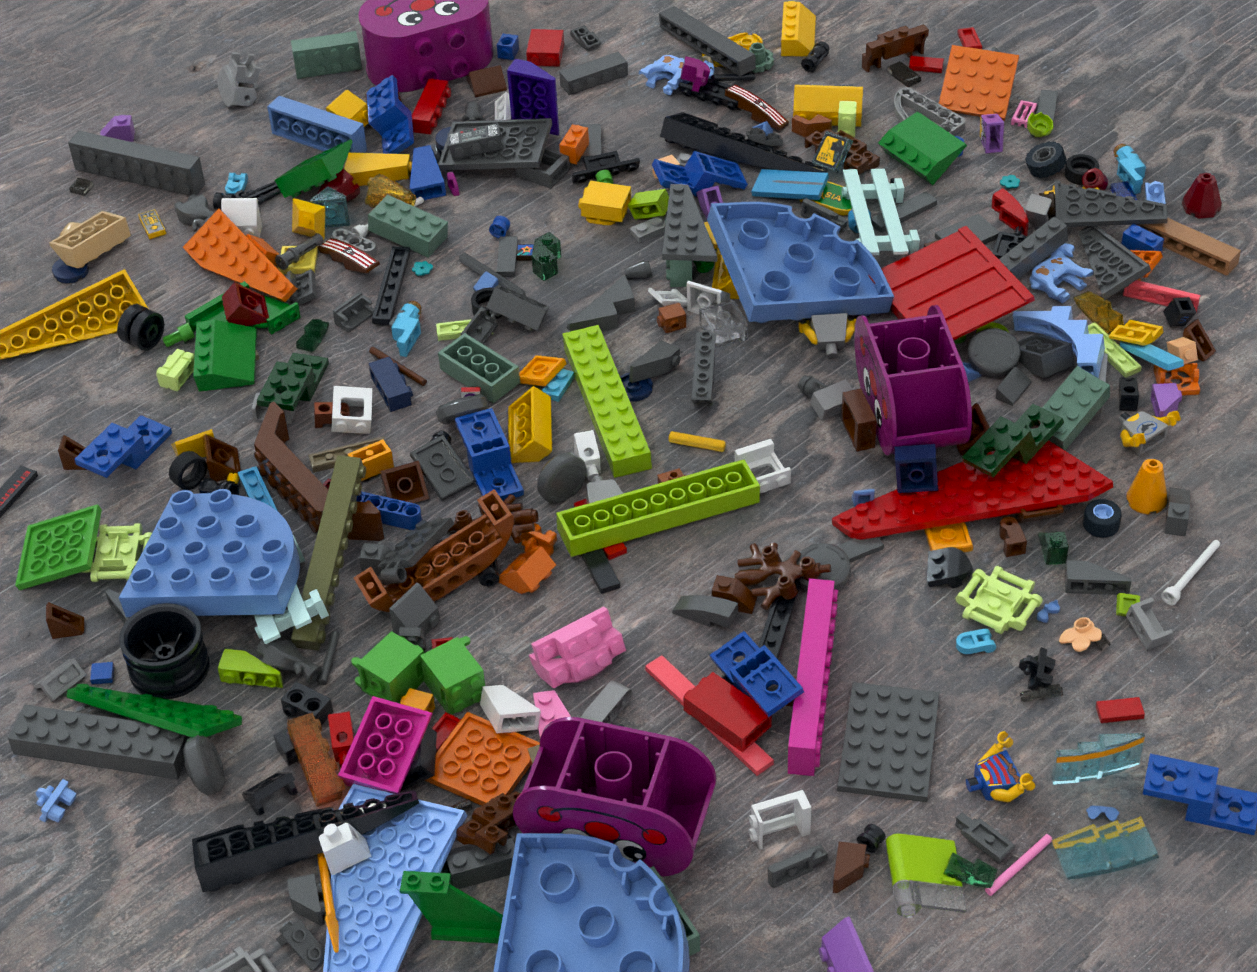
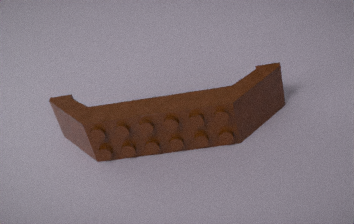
[254,402,385,541]

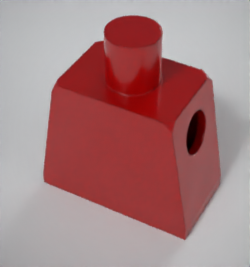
[328,711,355,768]

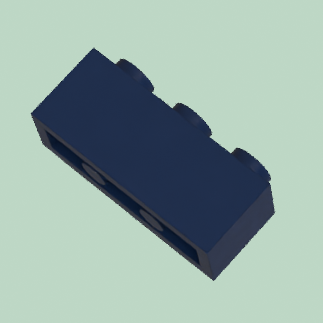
[368,356,413,412]

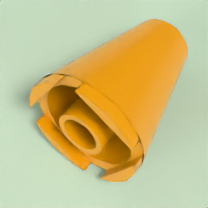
[1126,459,1168,514]

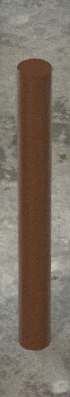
[369,347,427,386]

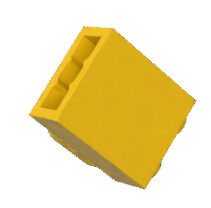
[578,181,632,225]

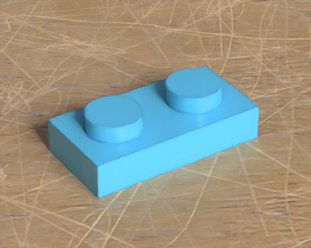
[542,369,575,402]

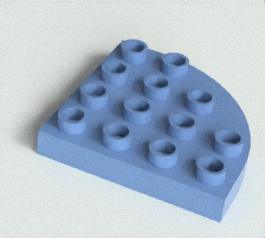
[707,202,894,323]
[119,489,300,617]
[493,833,690,972]

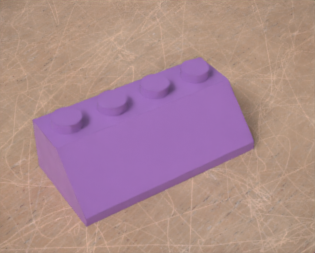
[819,917,874,972]

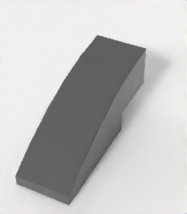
[672,595,738,628]

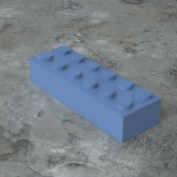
[267,96,367,159]

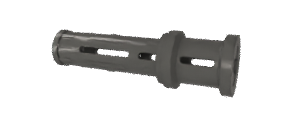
[275,233,323,270]

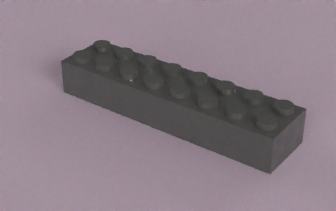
[68,130,205,196]
[8,704,191,780]

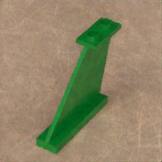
[185,281,301,335]
[400,871,503,944]

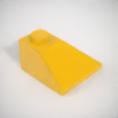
[292,198,325,240]

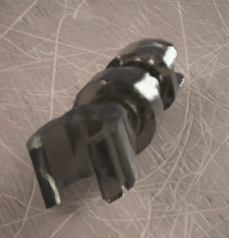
[1020,684,1063,702]

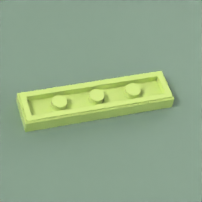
[1088,323,1142,378]

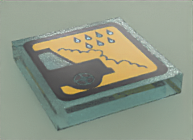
[812,131,853,173]

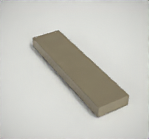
[308,436,387,473]

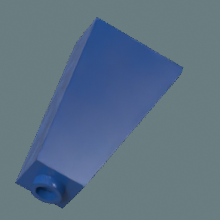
[410,145,446,200]

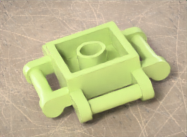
[83,523,152,582]
[955,566,1043,634]

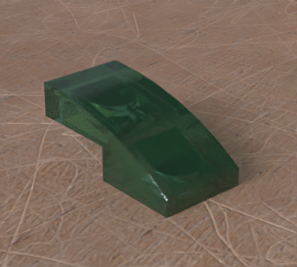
[943,853,998,888]

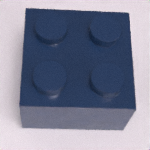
[895,444,938,493]

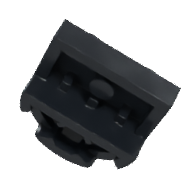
[927,547,973,589]

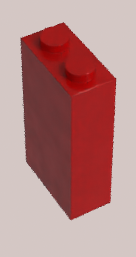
[683,672,772,753]

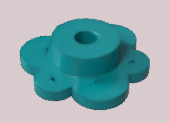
[1000,175,1020,189]
[412,261,433,276]

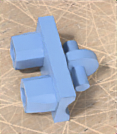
[1145,181,1166,204]
[36,779,77,823]

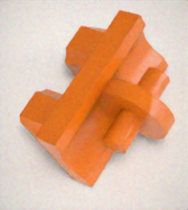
[521,523,557,556]

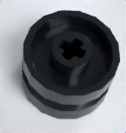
[117,304,165,351]

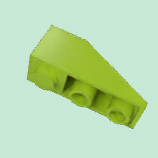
[218,649,283,688]

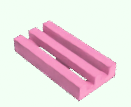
[1011,100,1037,128]

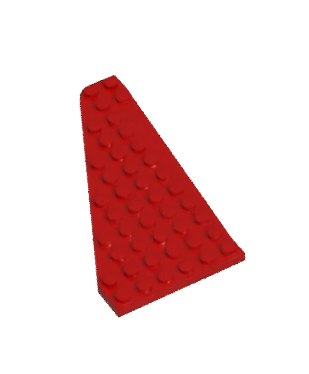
[832,440,1113,540]

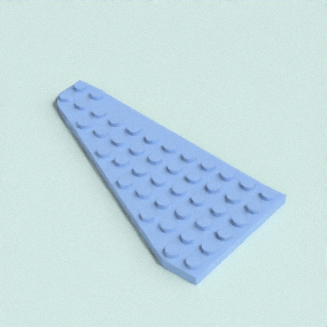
[323,784,467,972]

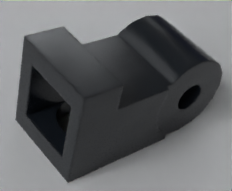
[1119,377,1139,411]

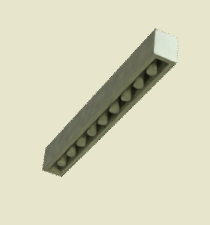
[291,455,366,651]

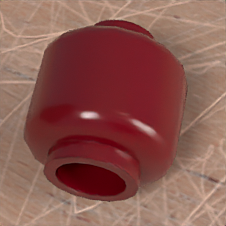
[1082,168,1108,191]

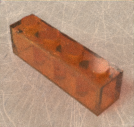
[287,712,345,807]

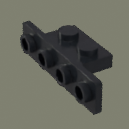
[678,79,741,111]
[572,151,640,183]

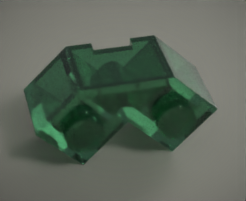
[531,232,561,281]

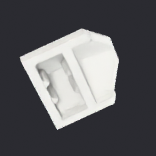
[648,288,687,308]

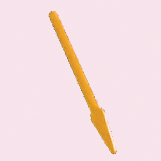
[317,852,339,953]

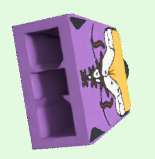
[980,114,1004,153]

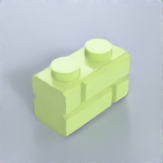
[838,101,857,137]
[156,349,195,391]

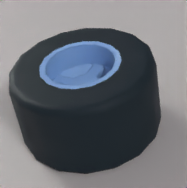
[1083,499,1122,538]

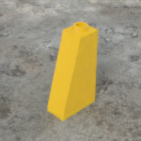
[344,152,412,186]

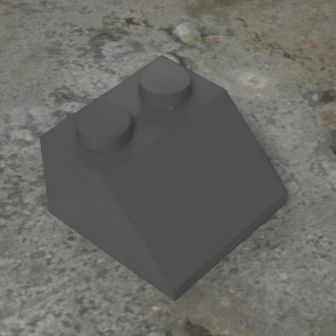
[389,583,440,637]

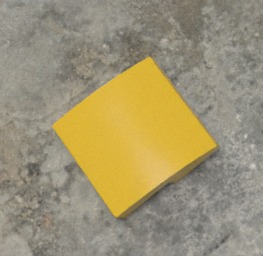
[1109,320,1164,346]

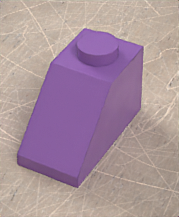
[100,115,135,142]
[697,185,723,218]
[1150,383,1182,418]

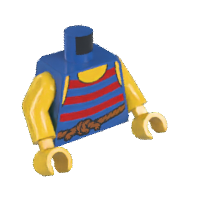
[966,731,1035,803]

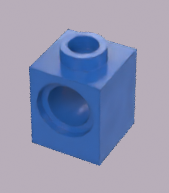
[497,33,519,60]

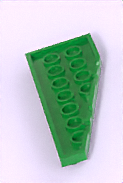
[67,684,242,737]

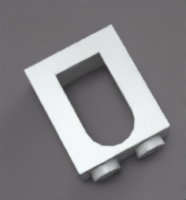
[749,790,811,850]

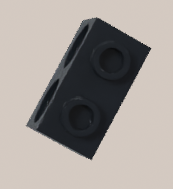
[281,682,333,729]

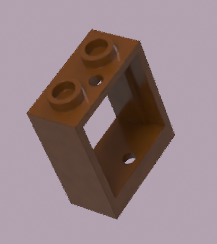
[841,388,877,452]

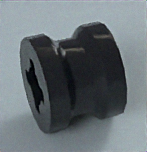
[857,824,886,853]

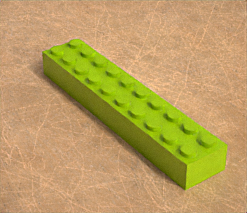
[563,325,652,478]
[556,459,760,557]

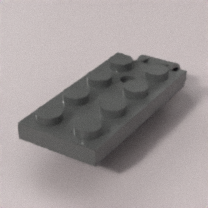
[377,517,454,585]

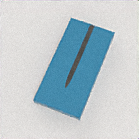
[751,169,829,200]

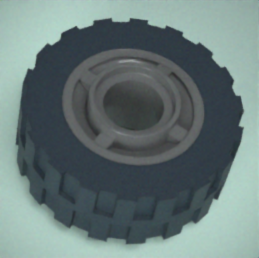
[1025,141,1067,178]

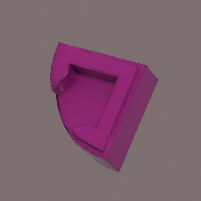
[447,171,460,197]

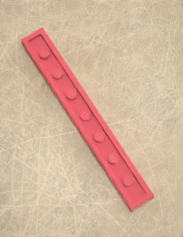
[645,655,774,776]

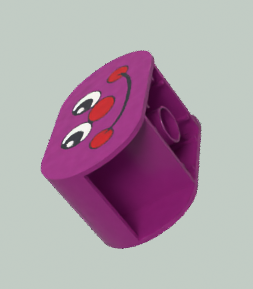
[358,0,494,92]
[854,305,972,455]
[513,717,717,877]

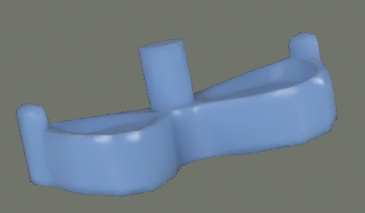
[1037,600,1060,623]
[1086,805,1119,821]

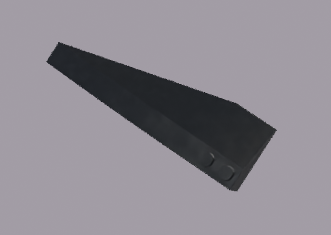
[660,112,828,173]
[192,790,419,893]

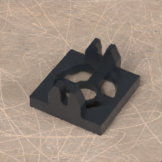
[242,771,298,816]

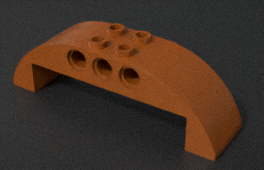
[353,489,514,612]

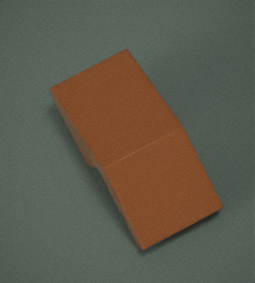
[792,114,832,138]

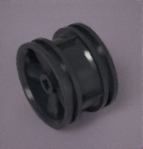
[119,603,210,699]

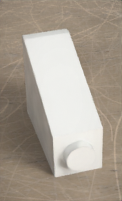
[480,685,541,733]

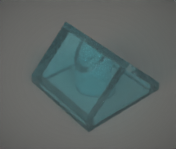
[310,186,350,228]

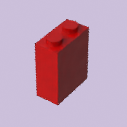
[526,29,565,67]

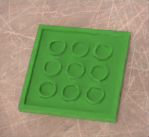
[15,504,102,590]

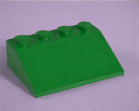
[878,112,967,186]
[275,139,353,198]
[193,320,257,392]

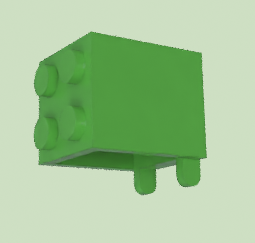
[351,631,424,703]
[420,636,485,715]

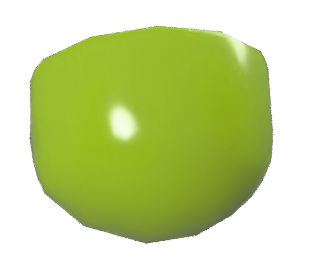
[1027,112,1053,137]

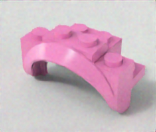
[529,607,626,688]

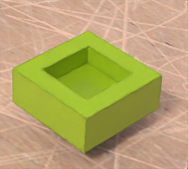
[1116,593,1140,617]

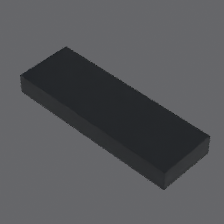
[581,548,620,594]

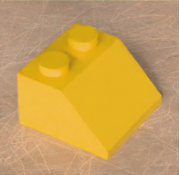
[326,90,369,127]

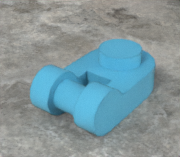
[225,173,248,195]
[956,629,997,654]

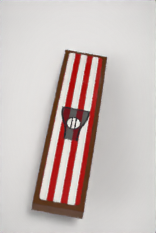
[725,84,789,130]
[318,238,380,273]

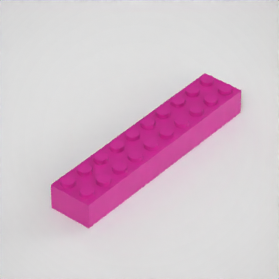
[788,579,838,776]

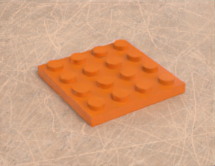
[939,45,1019,121]
[425,712,540,806]

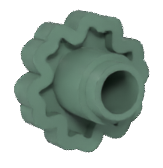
[749,42,774,73]

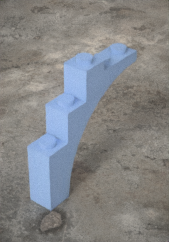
[1013,306,1105,378]

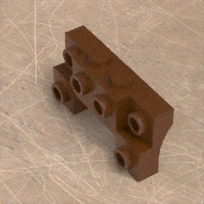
[862,24,929,73]
[805,128,880,175]
[456,791,520,855]

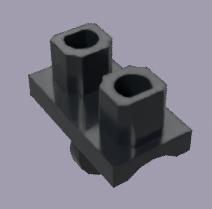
[1019,647,1056,691]

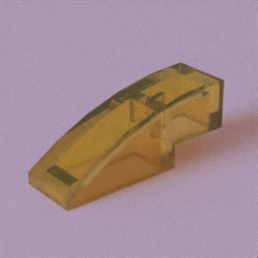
[1074,291,1124,334]

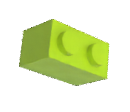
[628,189,669,219]

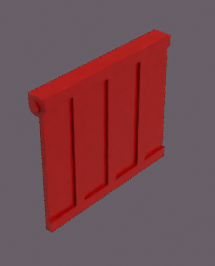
[868,226,1035,341]

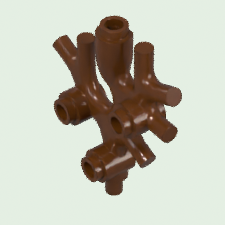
[447,494,539,544]
[735,543,831,610]

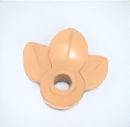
[1059,617,1102,652]

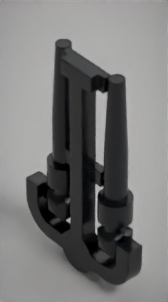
[235,181,281,205]

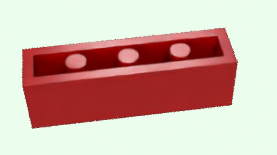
[412,79,451,135]

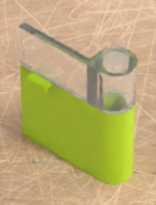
[885,834,967,918]

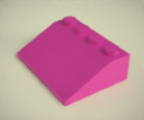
[338,696,433,794]

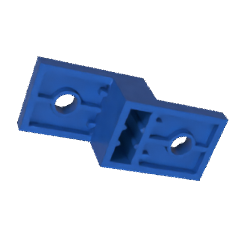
[366,75,414,154]
[652,151,748,197]
[455,408,524,501]
[74,415,172,478]
[710,631,804,717]
[1143,753,1257,835]

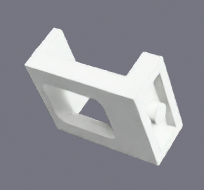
[331,386,372,434]
[735,439,791,493]

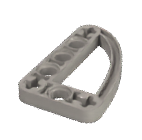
[894,87,965,136]

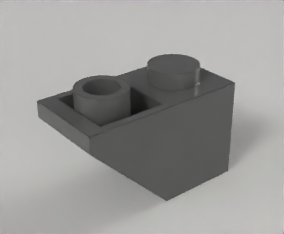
[287,874,326,925]

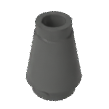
[624,260,652,279]

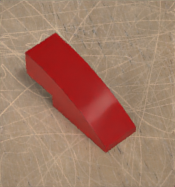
[991,188,1029,236]

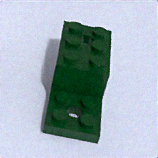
[257,353,329,411]
[962,404,1064,478]

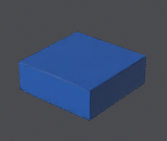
[90,662,114,685]

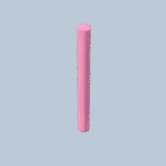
[985,834,1053,896]

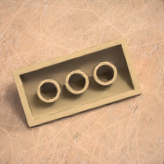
[49,211,131,268]

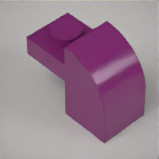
[680,56,710,92]

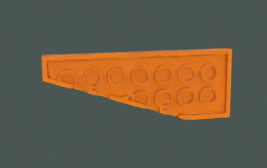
[183,209,297,302]

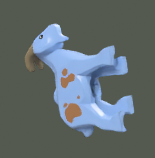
[639,55,714,95]
[1029,243,1093,304]

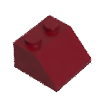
[222,282,269,326]

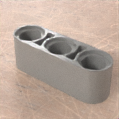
[581,680,632,724]

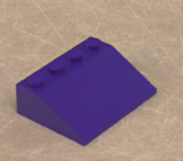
[507,59,560,136]

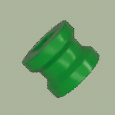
[693,261,714,273]

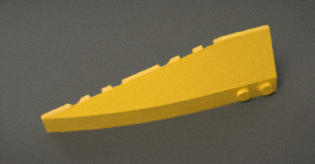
[0,269,148,360]

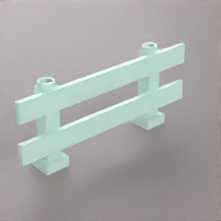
[842,169,920,255]
[254,535,329,644]

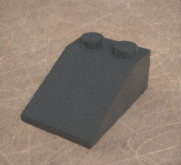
[1017,334,1075,378]

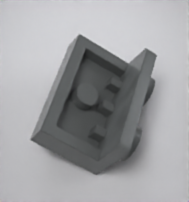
[287,269,316,306]

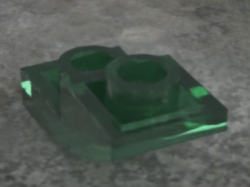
[296,319,329,352]

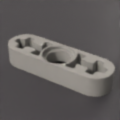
[332,228,377,257]

